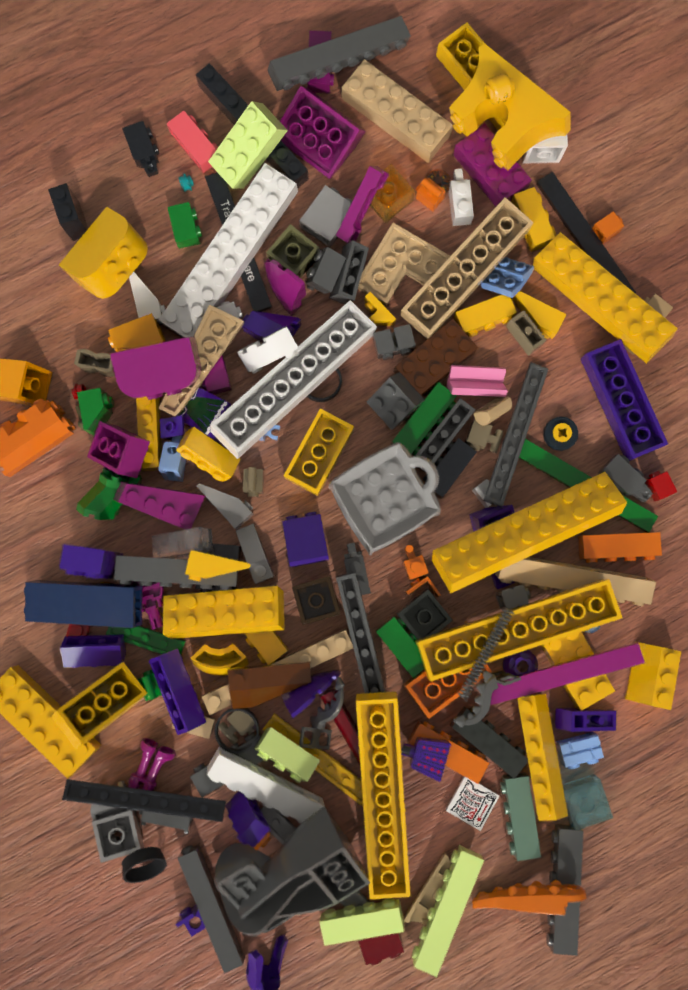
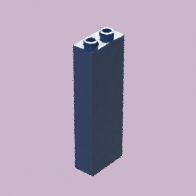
[24,580,142,628]

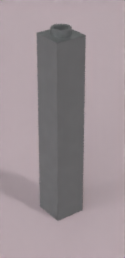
[177,845,245,973]

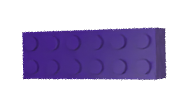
[580,339,668,461]

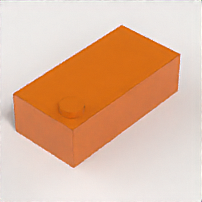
[403,664,492,719]

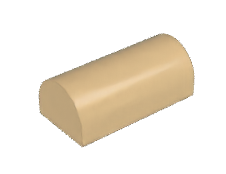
[473,397,512,426]

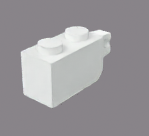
[449,169,474,226]

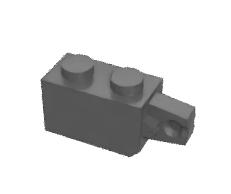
[598,454,653,502]

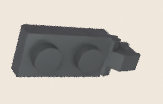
[344,543,371,595]

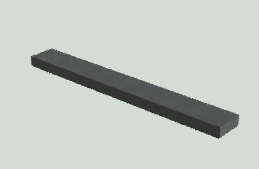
[483,362,548,507]

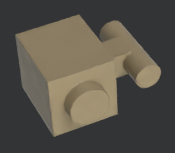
[465,420,504,453]
[243,467,265,497]
[218,708,256,744]

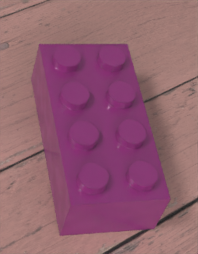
[453,123,532,207]

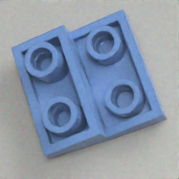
[481,257,534,298]

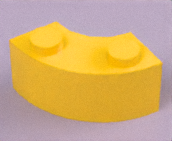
[191,644,249,676]

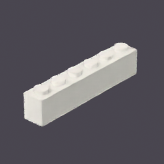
[207,747,325,824]

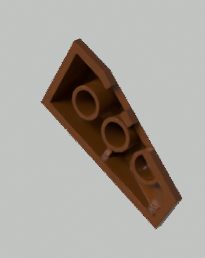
[228,662,311,709]

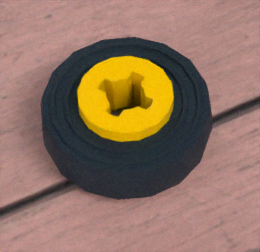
[543,416,579,451]

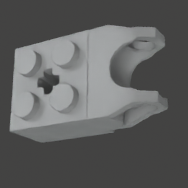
[90,780,144,863]

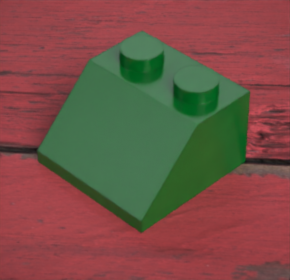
[77,388,114,436]

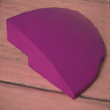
[264,259,306,316]

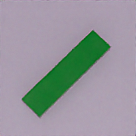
[106,626,186,655]

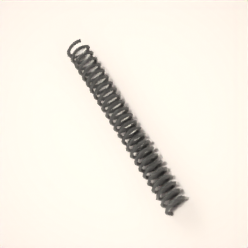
[458,607,514,701]

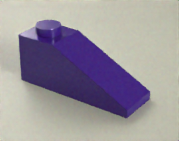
[555,708,616,732]

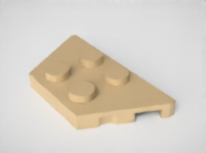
[403,852,452,925]

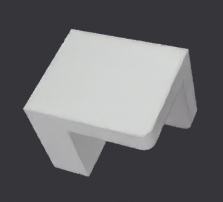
[472,479,492,508]

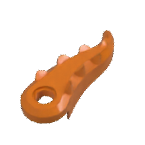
[472,880,587,915]

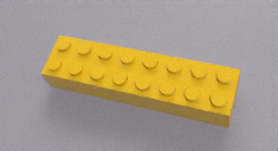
[533,232,678,364]

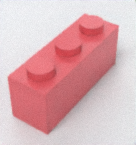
[166,111,218,174]

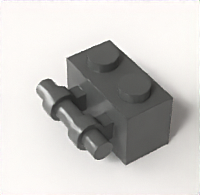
[305,247,346,294]

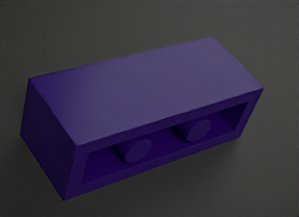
[60,634,126,668]
[226,791,270,848]

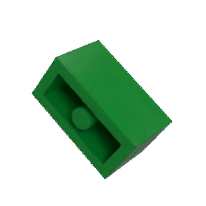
[167,202,202,249]

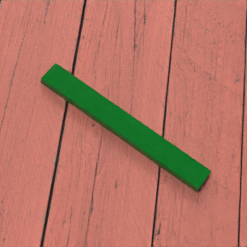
[519,439,658,533]

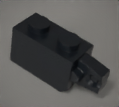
[122,121,159,177]

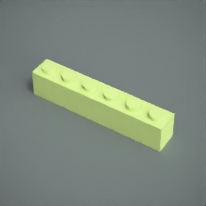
[411,845,484,977]

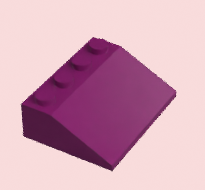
[280,86,366,179]

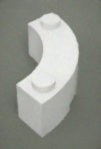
[237,326,298,374]

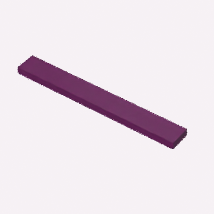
[490,642,645,705]

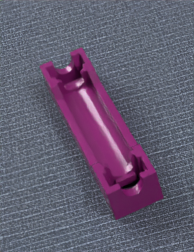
[336,166,389,243]

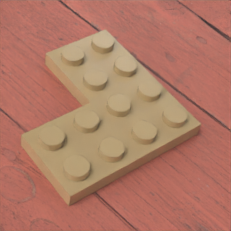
[358,223,450,306]

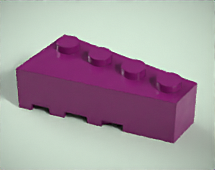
[113,482,205,531]

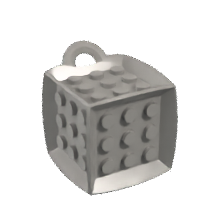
[329,442,441,555]

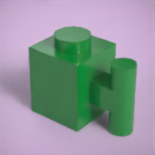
[138,669,162,701]

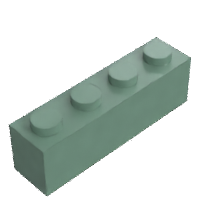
[500,772,541,861]

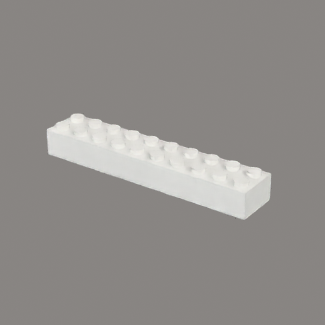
[159,163,298,338]
[210,300,377,459]

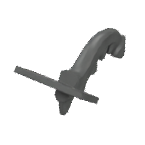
[453,671,521,728]
[299,677,345,750]

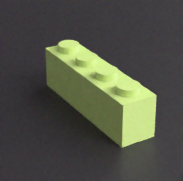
[319,898,405,946]

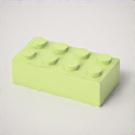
[208,101,288,189]

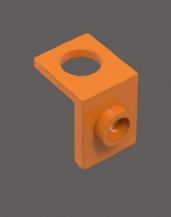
[405,576,441,597]

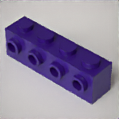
[149,648,207,735]

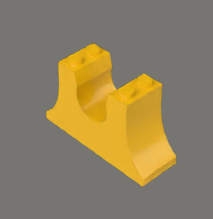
[449,43,571,170]

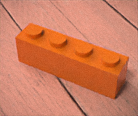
[578,532,662,563]
[407,720,489,784]

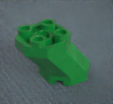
[76,467,142,520]

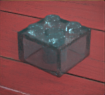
[563,774,613,831]

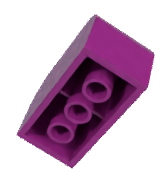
[110,337,201,400]

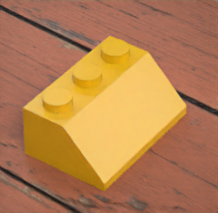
[625,642,682,710]

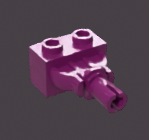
[132,581,164,630]

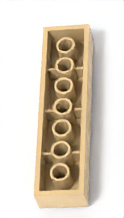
[401,198,534,340]

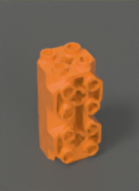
[0,398,76,477]

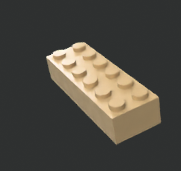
[342,59,453,163]

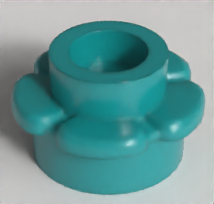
[178,173,194,192]

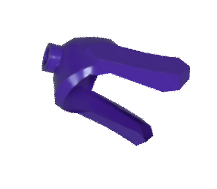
[246,935,288,990]

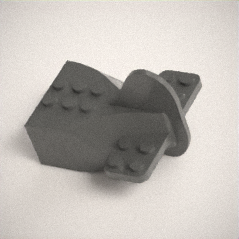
[214,807,370,936]

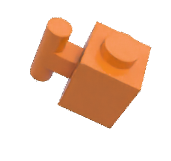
[416,177,446,212]
[402,545,429,580]

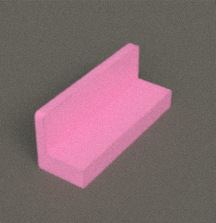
[447,365,508,397]

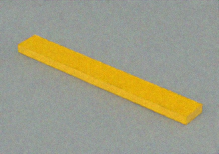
[262,713,363,807]

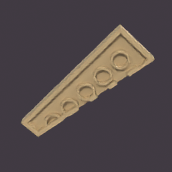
[159,304,244,417]

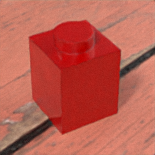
[645,471,677,502]

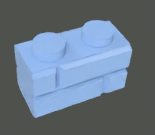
[556,732,604,769]

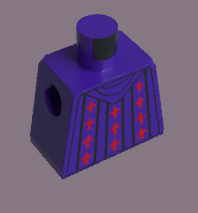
[401,737,451,782]

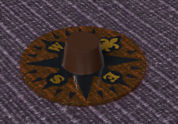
[425,169,451,193]

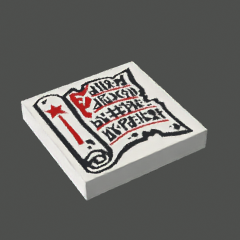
[445,776,499,831]

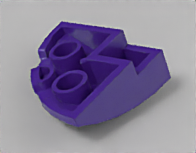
[282,670,341,718]

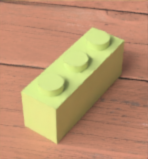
[254,727,320,783]

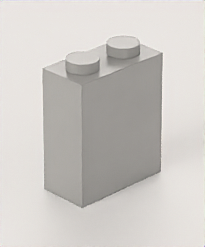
[299,185,352,248]

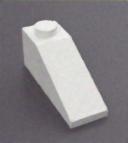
[129,272,166,324]

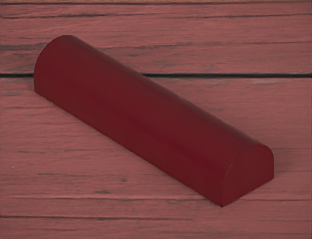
[320,688,361,766]

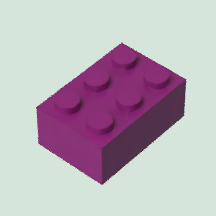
[87,421,150,478]

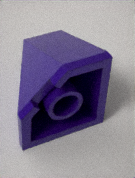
[242,311,302,343]

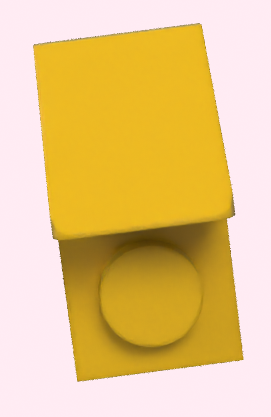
[364,292,396,326]

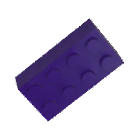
[59,544,123,579]

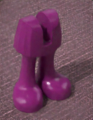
[128,738,176,791]

